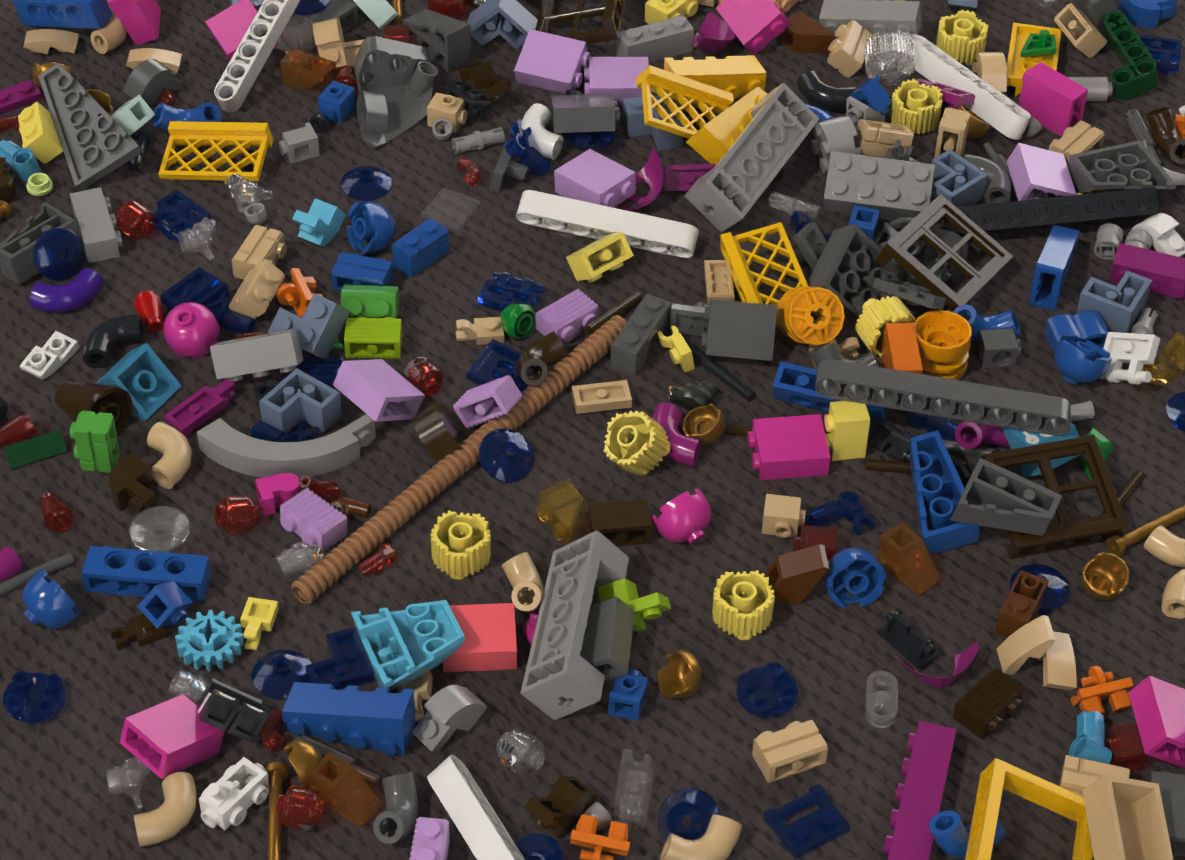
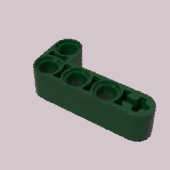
[1103,11,1159,100]

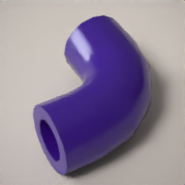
[30,268,104,313]

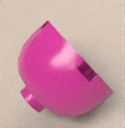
[163,302,220,358]
[651,488,711,544]

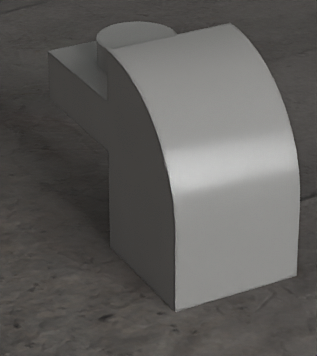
[412,685,487,753]

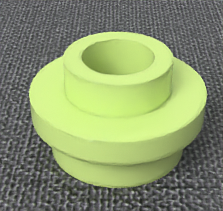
[26,173,53,196]

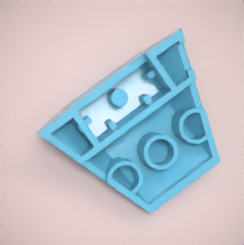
[351,600,465,691]

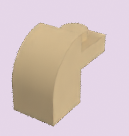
[313,18,348,71]
[972,52,1007,92]

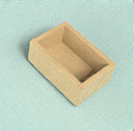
[1082,774,1173,860]

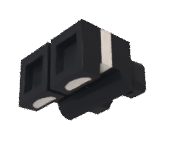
[197,678,268,743]

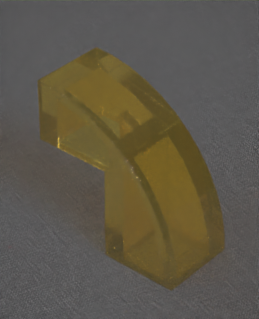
[1142,331,1185,385]

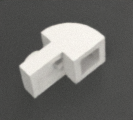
[1131,213,1185,257]

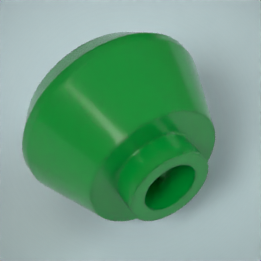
[500,304,536,340]

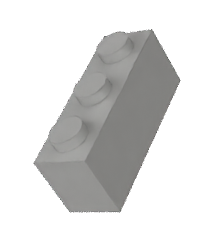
[617,15,694,63]
[70,187,123,263]
[210,328,304,382]

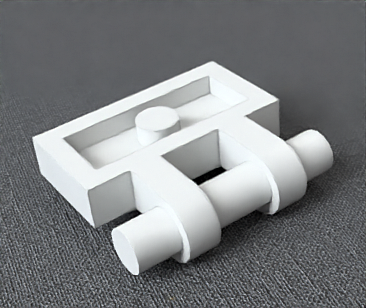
[1100,332,1160,385]

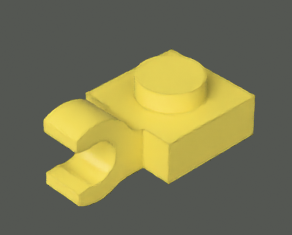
[658,325,695,372]
[240,597,279,650]

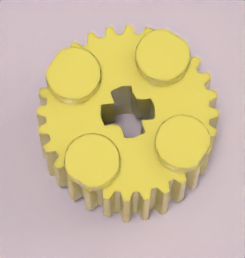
[936,10,988,65]
[890,79,943,134]
[855,296,916,358]
[603,411,671,476]
[431,510,491,580]
[712,570,775,640]

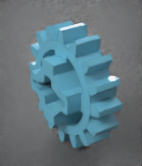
[175,610,244,671]

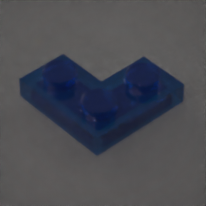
[305,627,375,690]

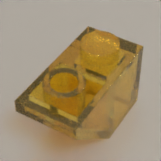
[536,479,583,545]

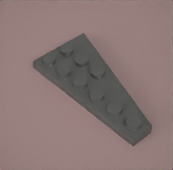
[38,63,144,190]

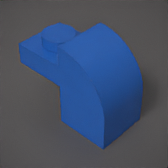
[1118,0,1177,28]

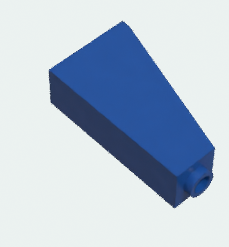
[1028,225,1080,311]

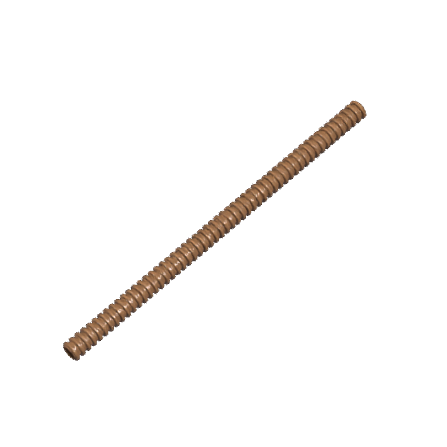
[291,315,627,604]

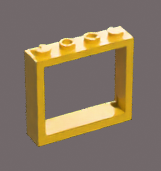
[965,758,1094,860]

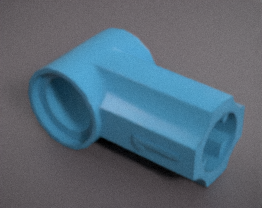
[0,139,42,182]
[1069,710,1112,764]

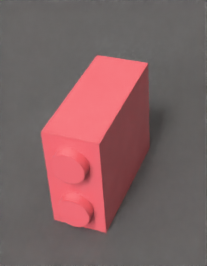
[443,603,517,672]

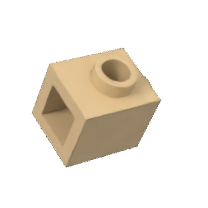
[427,92,468,133]
[762,494,806,538]

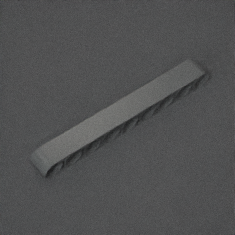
[815,359,1071,436]

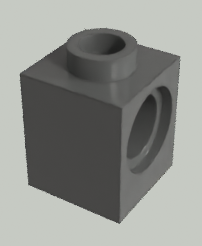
[977,328,1021,368]

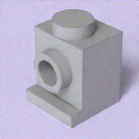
[278,122,320,164]

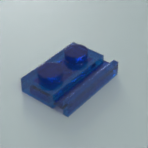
[160,267,228,309]
[285,357,346,389]

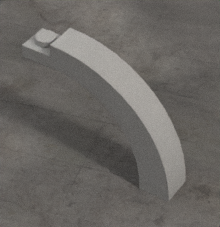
[197,414,376,478]

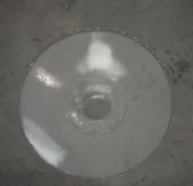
[129,506,190,552]

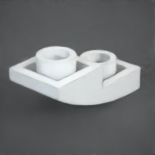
[19,331,80,380]

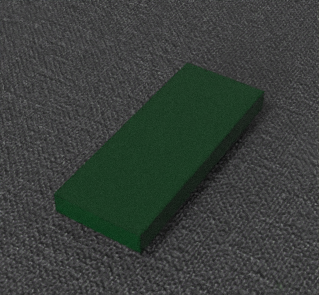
[4,430,67,469]

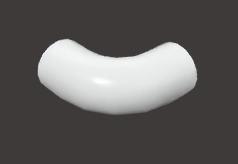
[520,103,563,160]

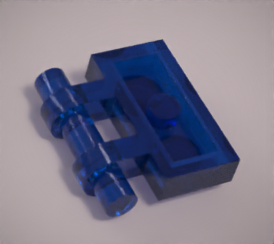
[1138,34,1182,74]
[143,190,212,243]
[477,272,545,311]

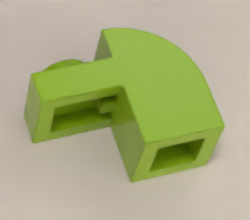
[597,578,671,631]

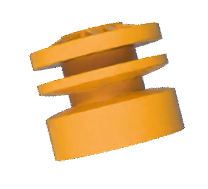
[776,286,845,345]
[914,310,972,380]

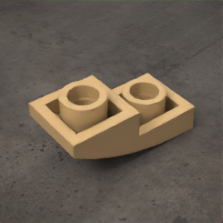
[23,29,78,55]
[126,48,182,73]
[997,615,1056,675]
[1038,631,1077,691]

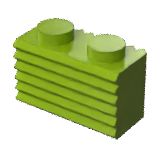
[344,316,402,359]

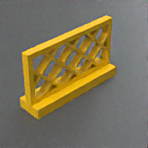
[635,65,734,139]
[158,121,274,181]
[720,222,814,325]

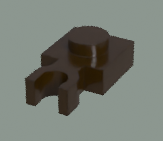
[110,614,169,651]

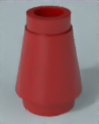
[134,291,163,332]

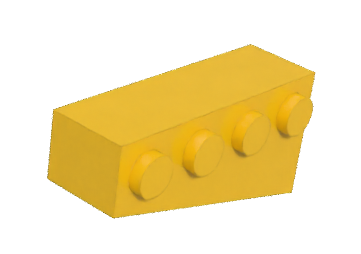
[664,55,767,112]
[686,87,767,166]

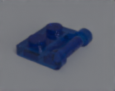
[763,784,850,860]

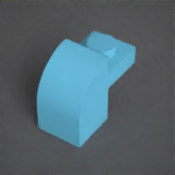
[292,198,346,246]

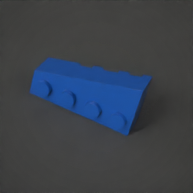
[910,430,980,556]
[282,682,416,756]

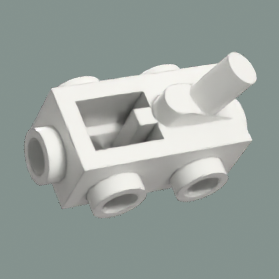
[199,757,269,830]

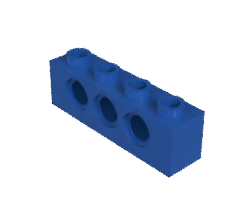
[13,0,113,29]
[773,361,888,420]
[82,546,211,602]

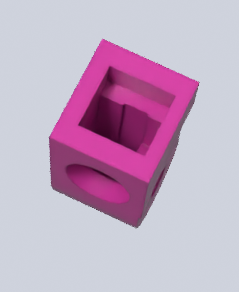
[255,473,300,516]

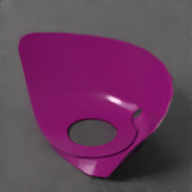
[693,13,735,53]
[614,149,663,211]
[894,641,979,688]

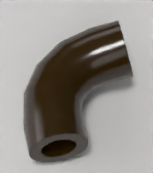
[1145,107,1185,164]
[516,331,567,386]

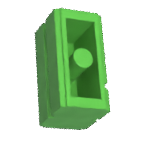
[341,285,399,319]
[70,411,120,473]

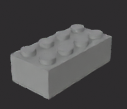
[823,151,935,220]

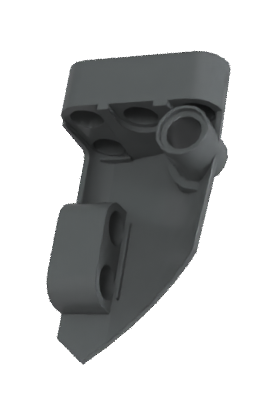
[353,36,438,149]

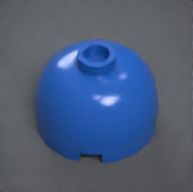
[347,202,396,255]
[1055,333,1112,385]
[824,547,886,608]
[22,568,82,629]

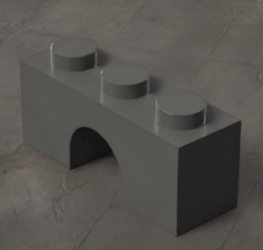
[610,294,672,376]

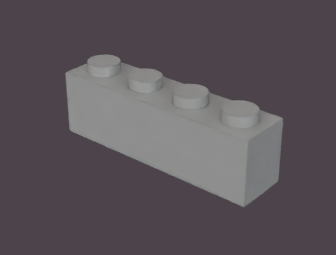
[819,0,922,39]

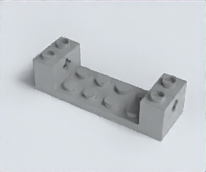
[684,83,819,232]
[520,530,629,720]

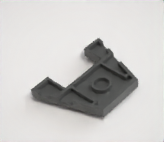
[873,277,981,312]

